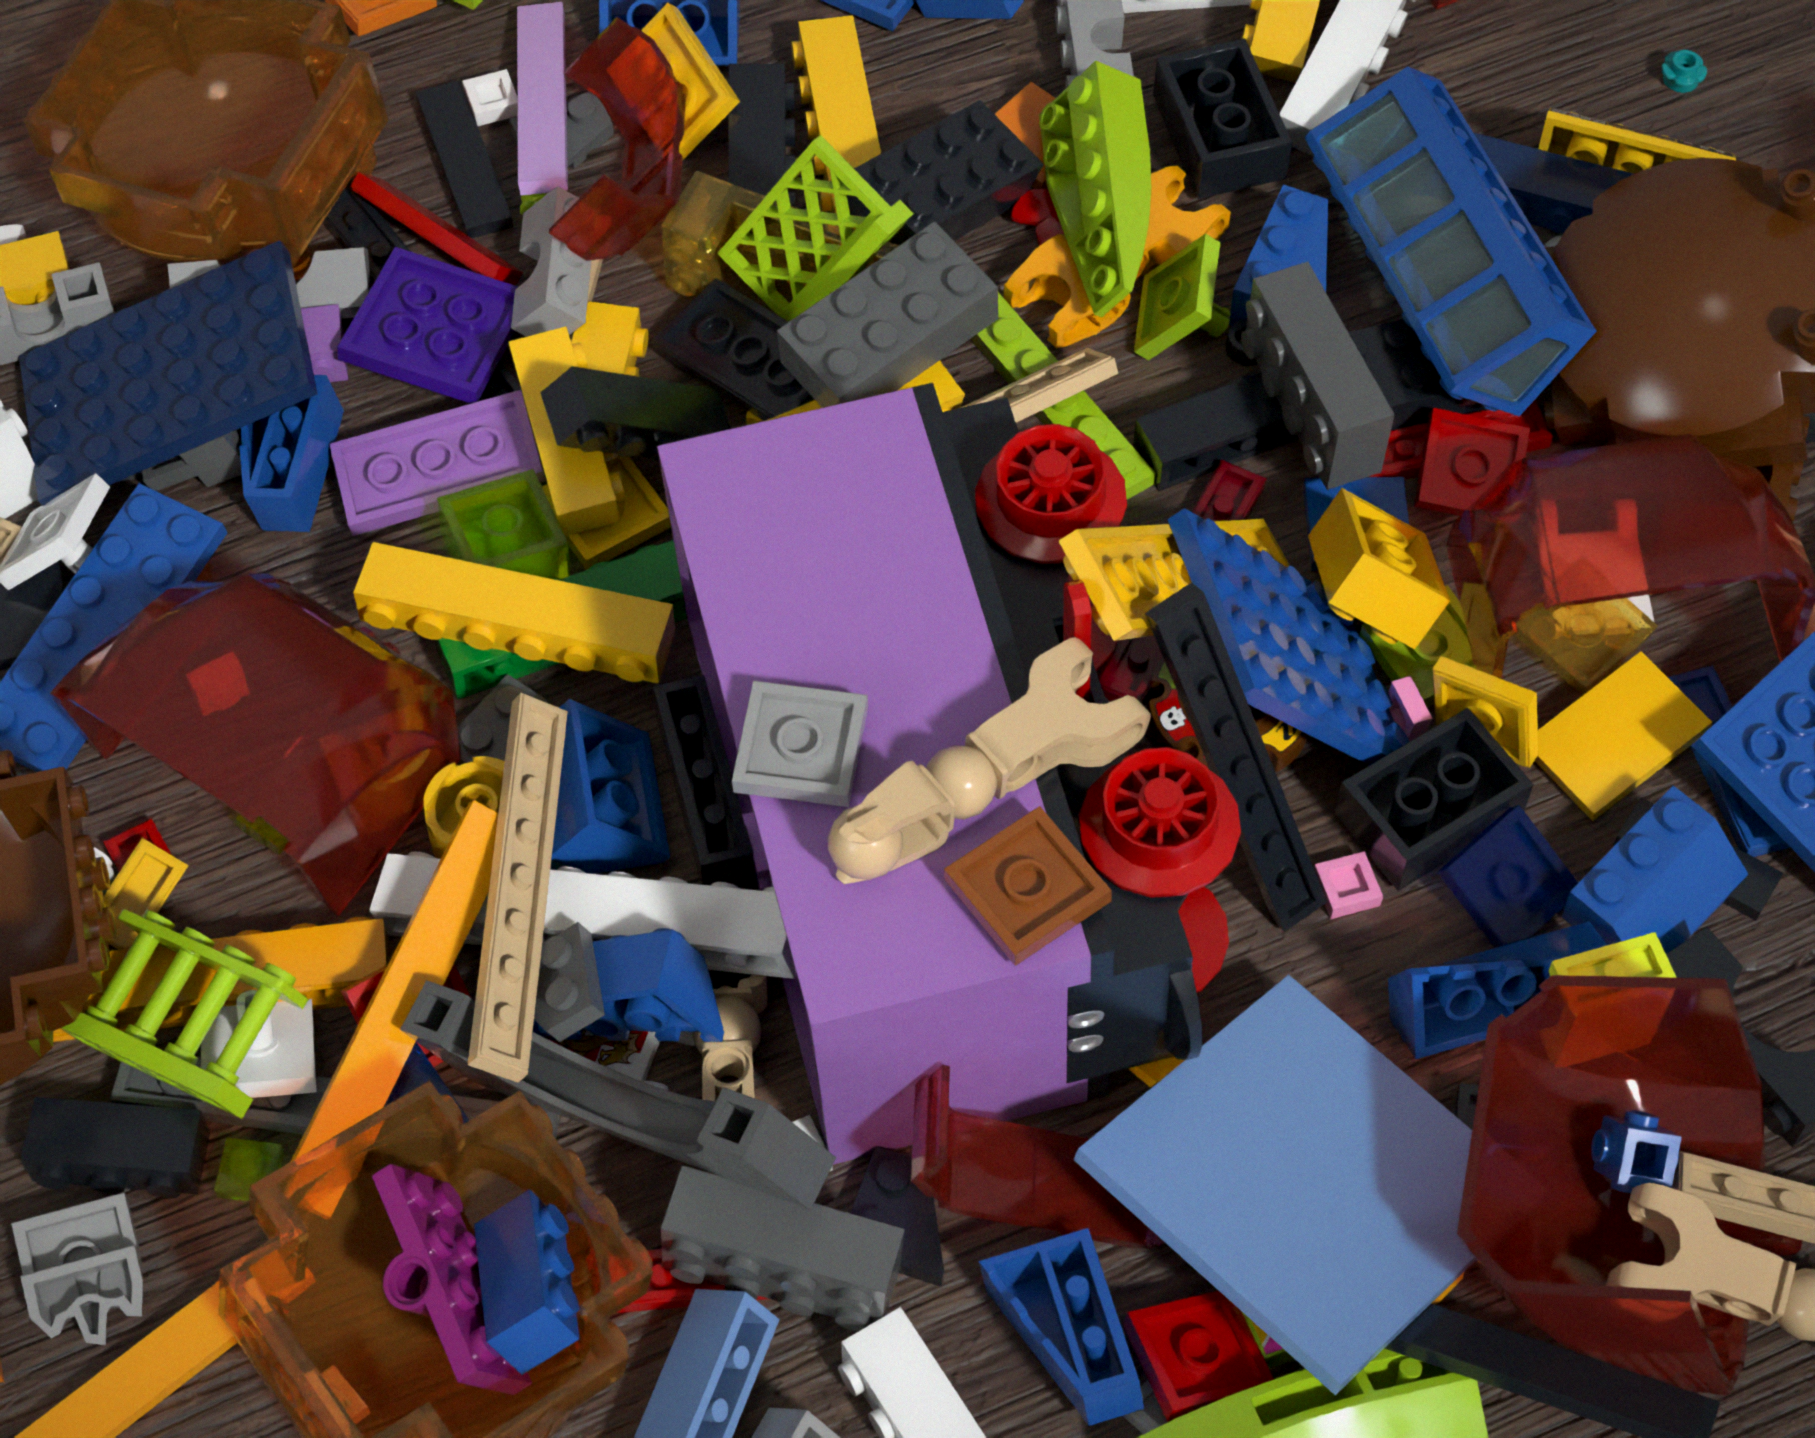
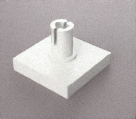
[0,473,110,590]
[201,990,317,1102]

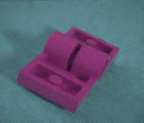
[372,1164,532,1395]

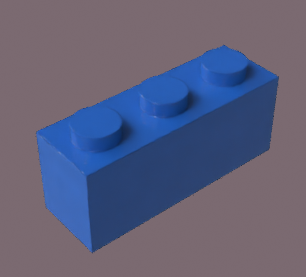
[474,1189,580,1375]

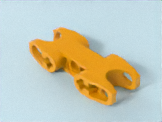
[1003,166,1231,348]

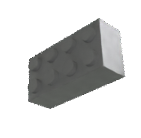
[777,221,999,408]
[1241,261,1394,490]
[661,1165,905,1332]

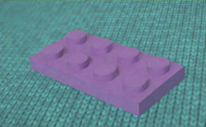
[329,390,546,536]

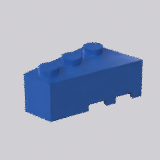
[239,375,344,532]
[978,1228,1144,1426]

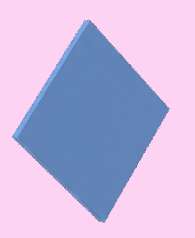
[1073,974,1543,1395]

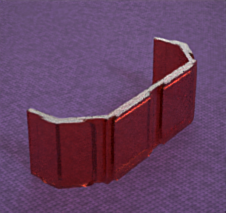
[549,17,686,261]
[911,1064,1168,1250]

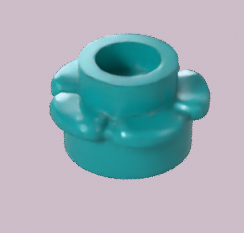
[1661,50,1707,93]

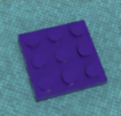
[337,247,518,404]

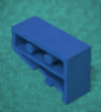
[1229,184,1328,325]

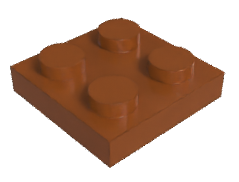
[944,806,1112,966]

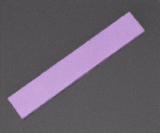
[517,2,568,195]

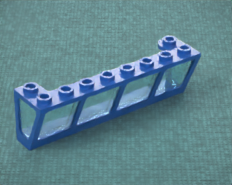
[1305,66,1597,416]

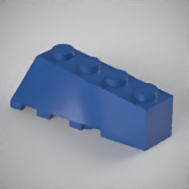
[1388,921,1607,1059]
[533,928,724,1042]

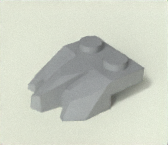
[11,1193,143,1345]

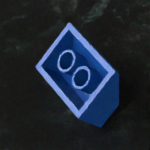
[599,0,740,66]
[551,699,670,874]
[1562,785,1748,954]

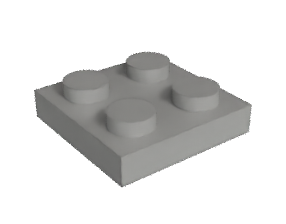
[732,681,868,807]

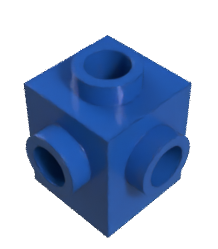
[1591,1109,1682,1194]

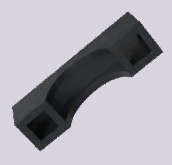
[1664,927,1815,1148]

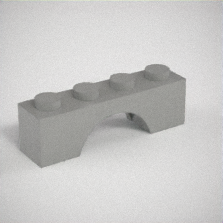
[168,247,372,319]

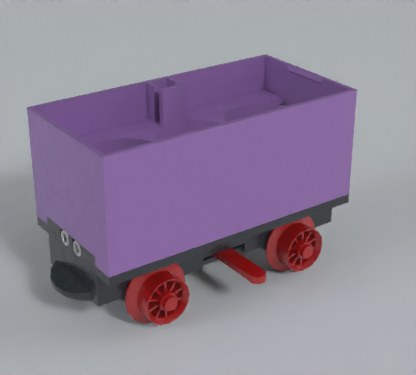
[657,383,1241,1165]

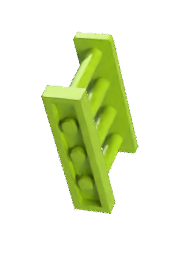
[60,909,309,1119]

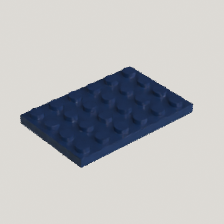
[19,240,318,506]

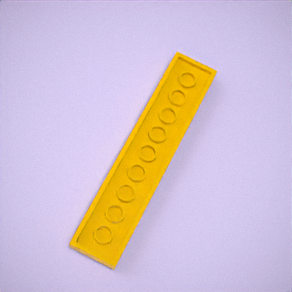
[1059,519,1290,641]

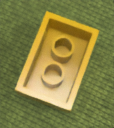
[1308,488,1450,649]

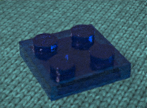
[1437,805,1578,948]

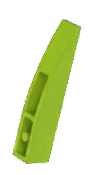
[1039,60,1151,317]
[1136,1349,1488,1438]

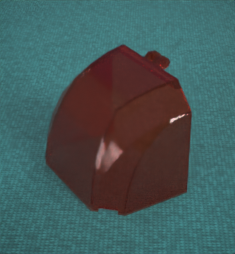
[1446,434,1815,679]
[49,573,461,916]
[1457,975,1802,1396]

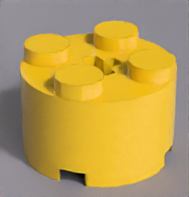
[423,756,505,859]

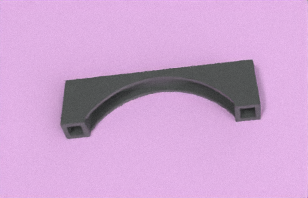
[400,980,836,1211]

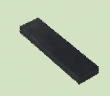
[415,80,513,238]

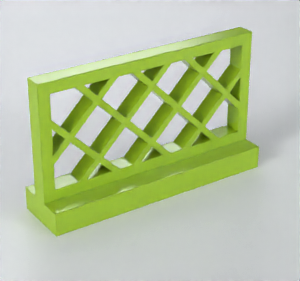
[717,135,914,322]

